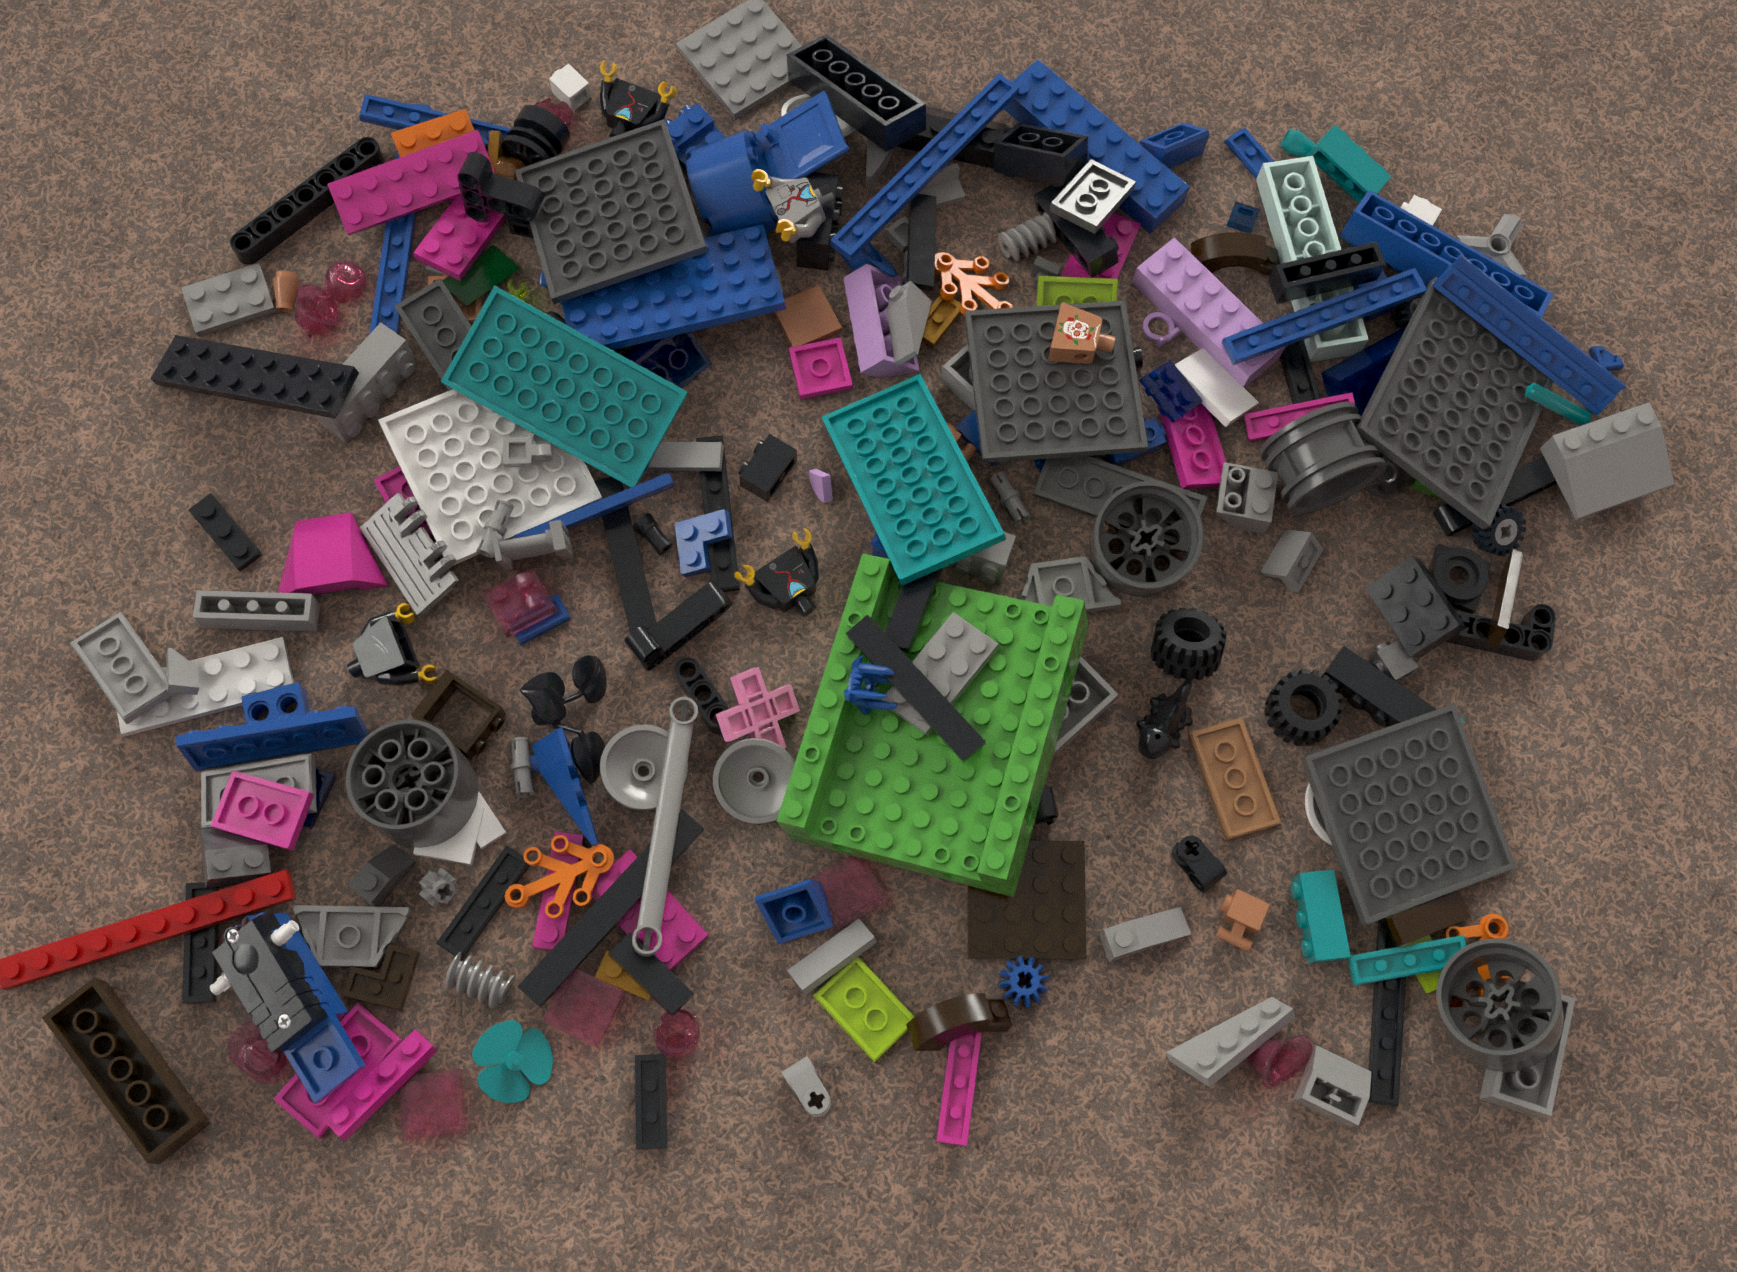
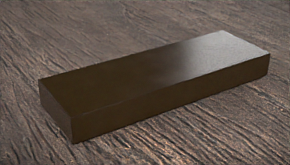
[1386,891,1471,947]

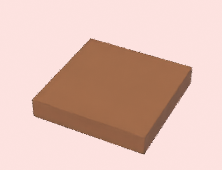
[773,285,842,347]

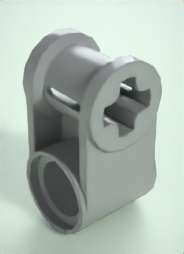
[781,1056,831,1117]

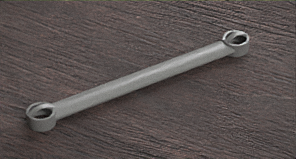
[632,697,698,957]

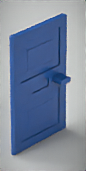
[755,91,849,200]

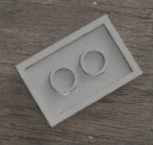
[181,263,276,337]

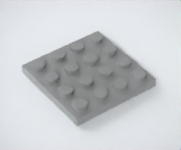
[676,0,802,119]

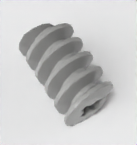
[998,212,1056,262]
[445,952,515,1009]

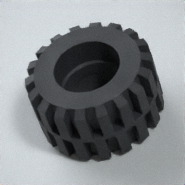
[1150,608,1227,681]
[1264,669,1343,746]

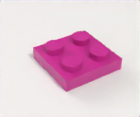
[789,337,853,400]

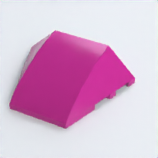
[277,512,388,595]

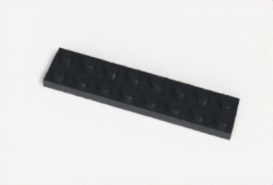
[150,335,359,419]

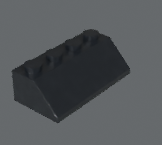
[896,106,1007,169]

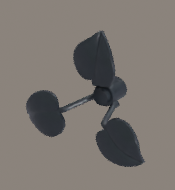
[519,655,607,783]

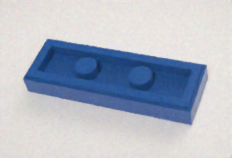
[1224,127,1275,179]

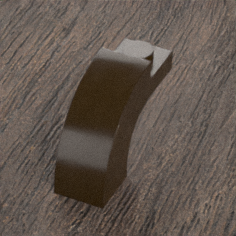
[1191,232,1278,276]
[906,993,1013,1051]

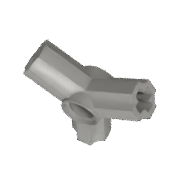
[1455,214,1527,277]

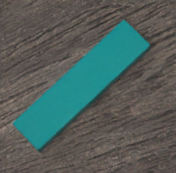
[1347,935,1467,986]

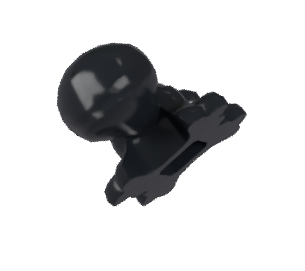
[1136,680,1193,759]

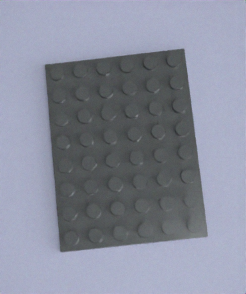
[1356,277,1554,530]

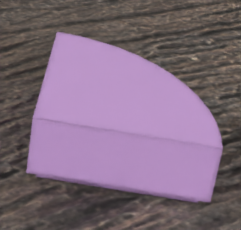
[808,469,833,503]

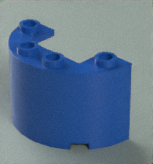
[686,130,778,236]

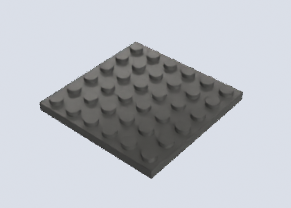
[515,119,708,304]
[964,301,1148,463]
[1300,704,1516,925]

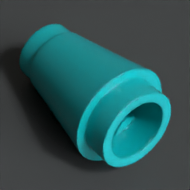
[1280,128,1315,157]

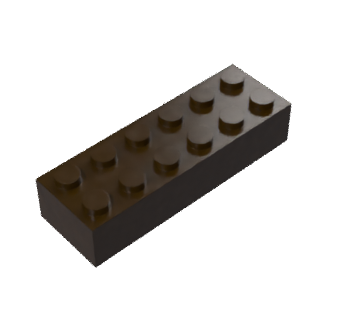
[42,977,211,1165]

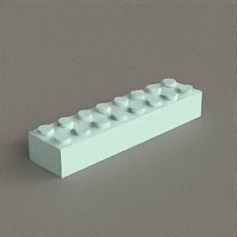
[1256,156,1369,362]

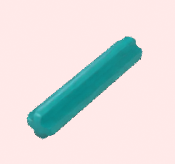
[1525,383,1592,426]

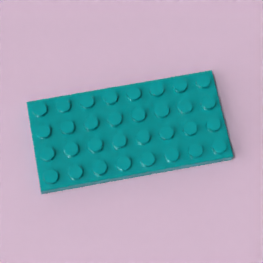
[440,285,689,487]
[822,374,1006,586]

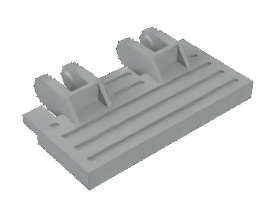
[360,493,459,616]

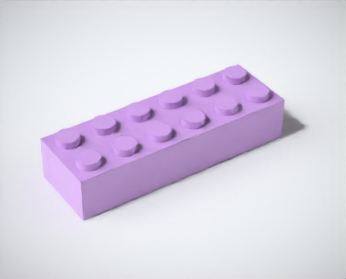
[1132,238,1286,388]

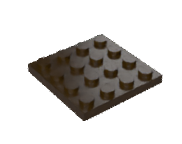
[967,840,1086,959]

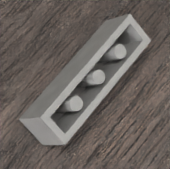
[193,590,320,632]

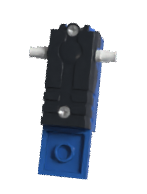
[210,912,366,1103]

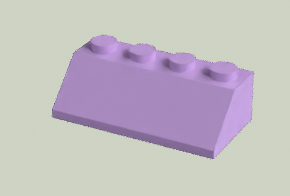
[843,264,920,378]

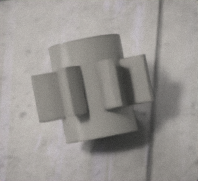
[419,868,457,907]

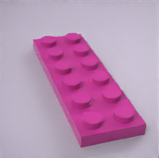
[328,130,495,236]

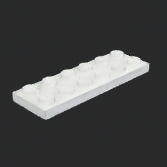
[117,637,294,737]

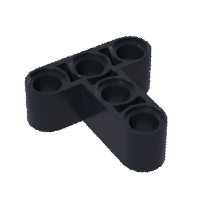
[457,152,544,222]

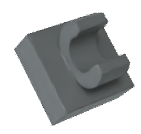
[1031,256,1062,290]

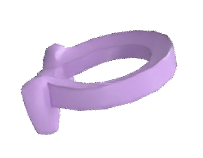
[1142,312,1180,348]

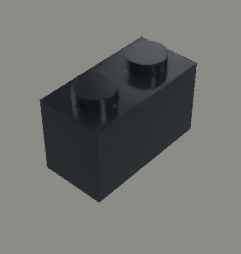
[738,434,797,502]

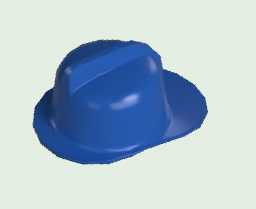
[841,242,897,277]

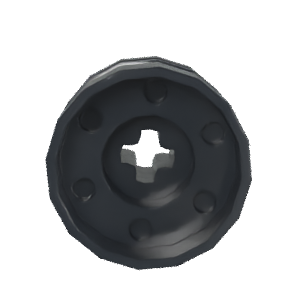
[501,105,570,168]

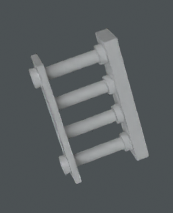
[487,520,574,571]

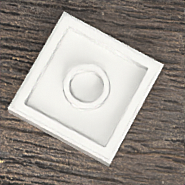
[413,799,485,866]

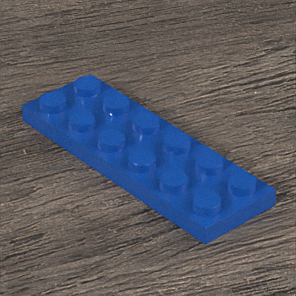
[176,706,369,771]

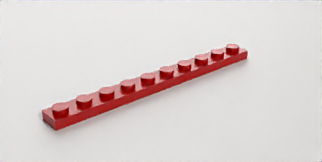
[0,869,296,990]

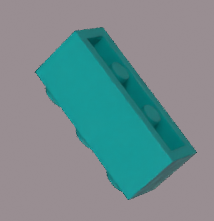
[1306,125,1392,204]
[1290,869,1351,965]

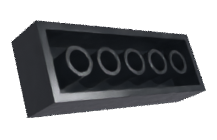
[786,34,926,152]

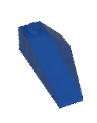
[530,728,599,846]

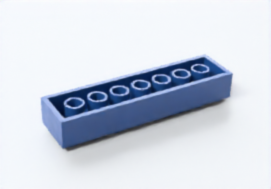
[1004,59,1190,234]
[1340,190,1553,318]

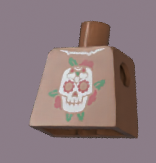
[1048,302,1115,364]

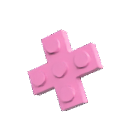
[716,667,800,749]

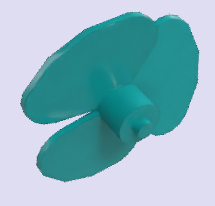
[472,1020,553,1103]

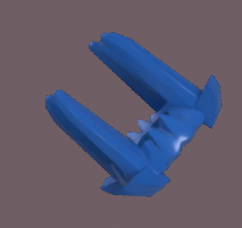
[844,656,898,715]

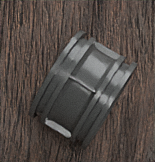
[1259,402,1387,516]

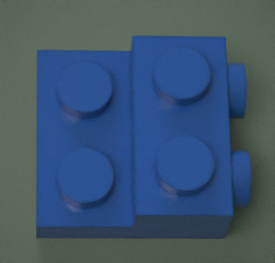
[666,103,725,171]

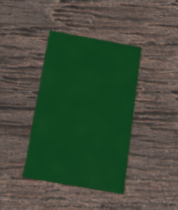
[442,245,520,306]

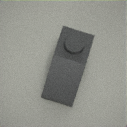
[348,845,416,907]

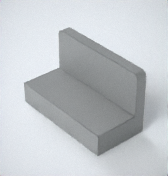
[919,163,965,209]
[1261,529,1323,593]

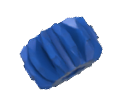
[998,956,1049,1008]

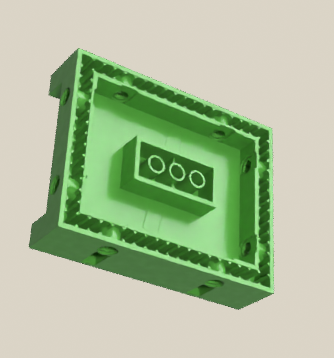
[776,553,1089,897]

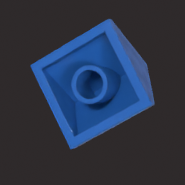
[1140,122,1209,168]
[755,879,833,944]

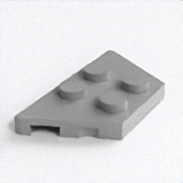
[1020,556,1121,613]
[293,905,411,968]

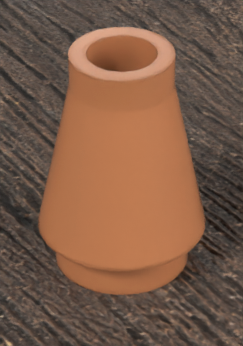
[272,271,300,312]

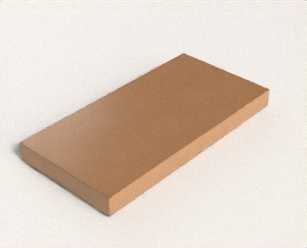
[1188,717,1282,841]

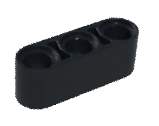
[675,657,729,735]

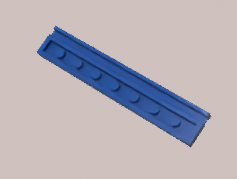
[1433,254,1626,415]

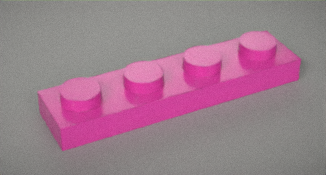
[1244,392,1355,442]
[532,831,585,951]
[322,1029,437,1142]
[936,1032,982,1147]

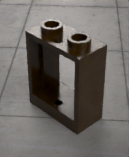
[411,670,506,760]

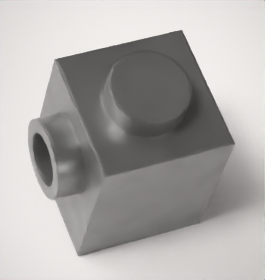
[1369,640,1419,682]

